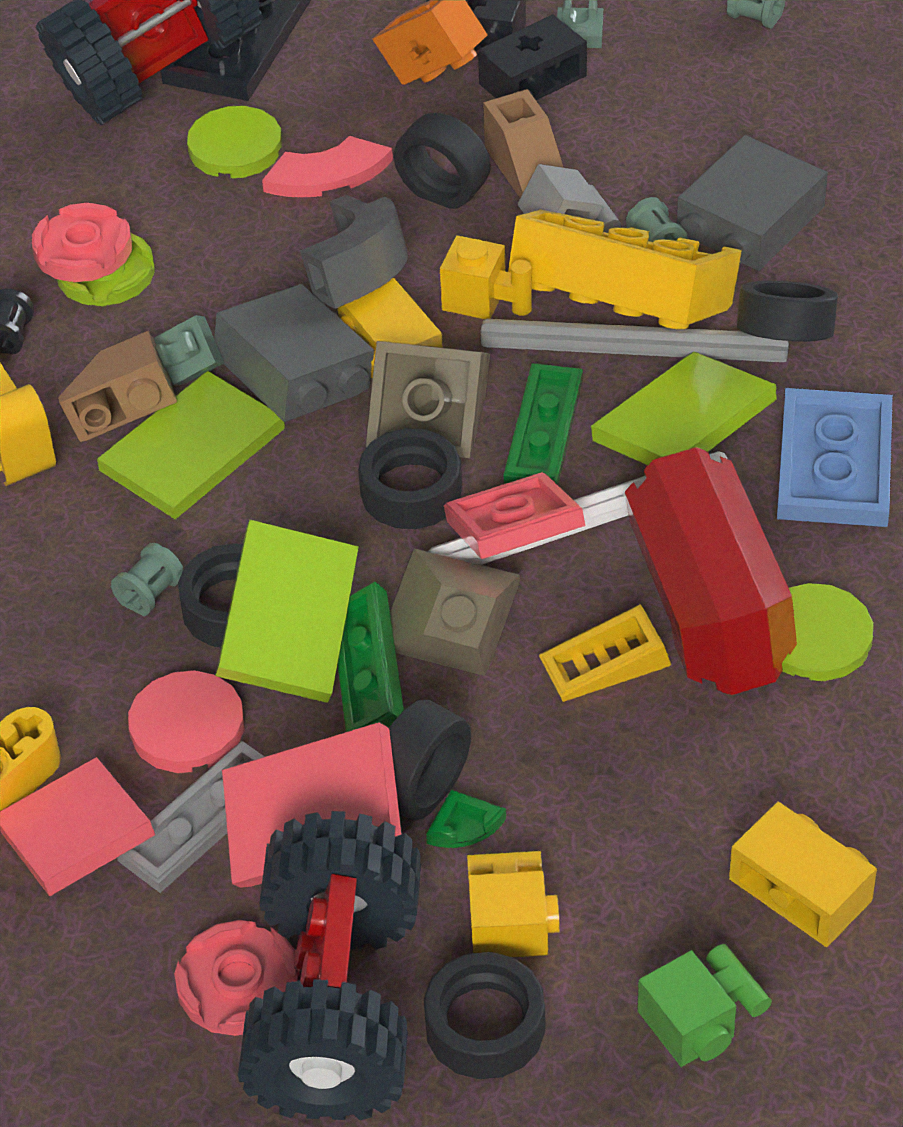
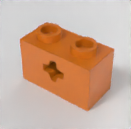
[372,0,488,85]

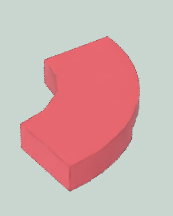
[262,136,393,197]

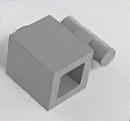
[518,164,621,233]

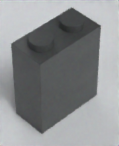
[677,135,828,271]
[214,284,374,422]

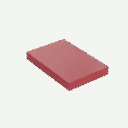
[222,722,401,888]

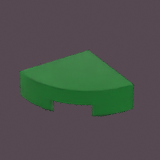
[426,790,506,848]

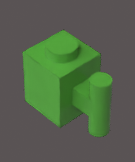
[638,944,772,1067]

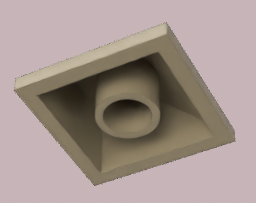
[366,341,490,458]
[390,549,521,676]

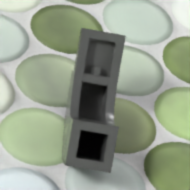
[300,194,408,309]

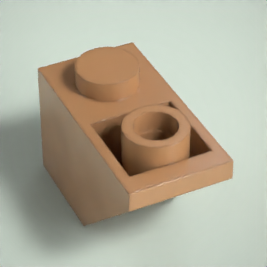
[483,89,564,198]
[58,330,177,442]

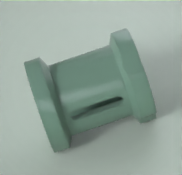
[727,0,785,29]
[626,197,688,242]
[111,543,183,616]

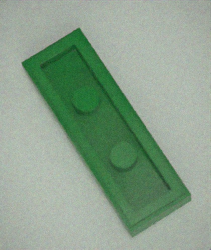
[503,363,583,485]
[337,582,404,732]

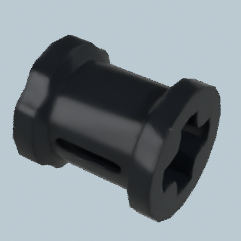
[0,288,34,354]

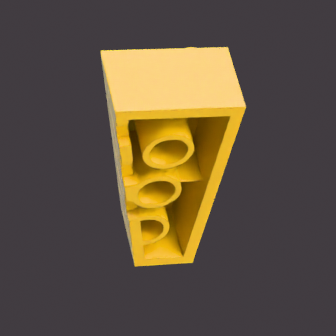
[508,210,742,329]

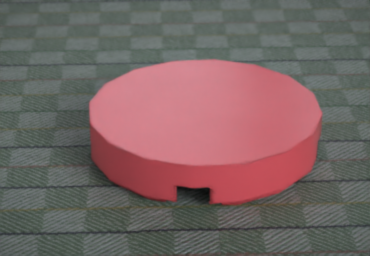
[32,203,132,282]
[128,670,245,773]
[174,920,301,1036]

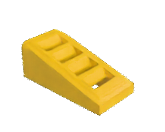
[539,604,671,702]

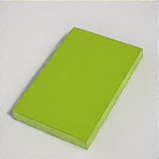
[591,352,777,465]
[97,371,285,519]
[215,519,359,703]

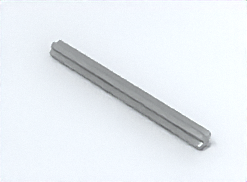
[480,319,789,362]

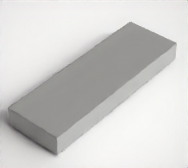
[117,741,264,893]

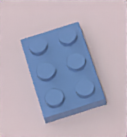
[777,388,893,527]

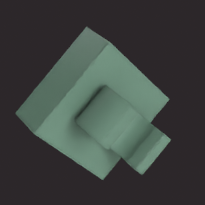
[557,0,603,48]
[153,315,224,385]

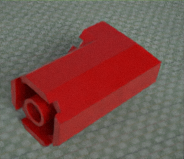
[625,447,797,695]

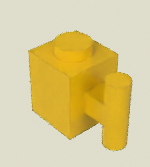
[440,235,532,319]
[467,851,560,957]

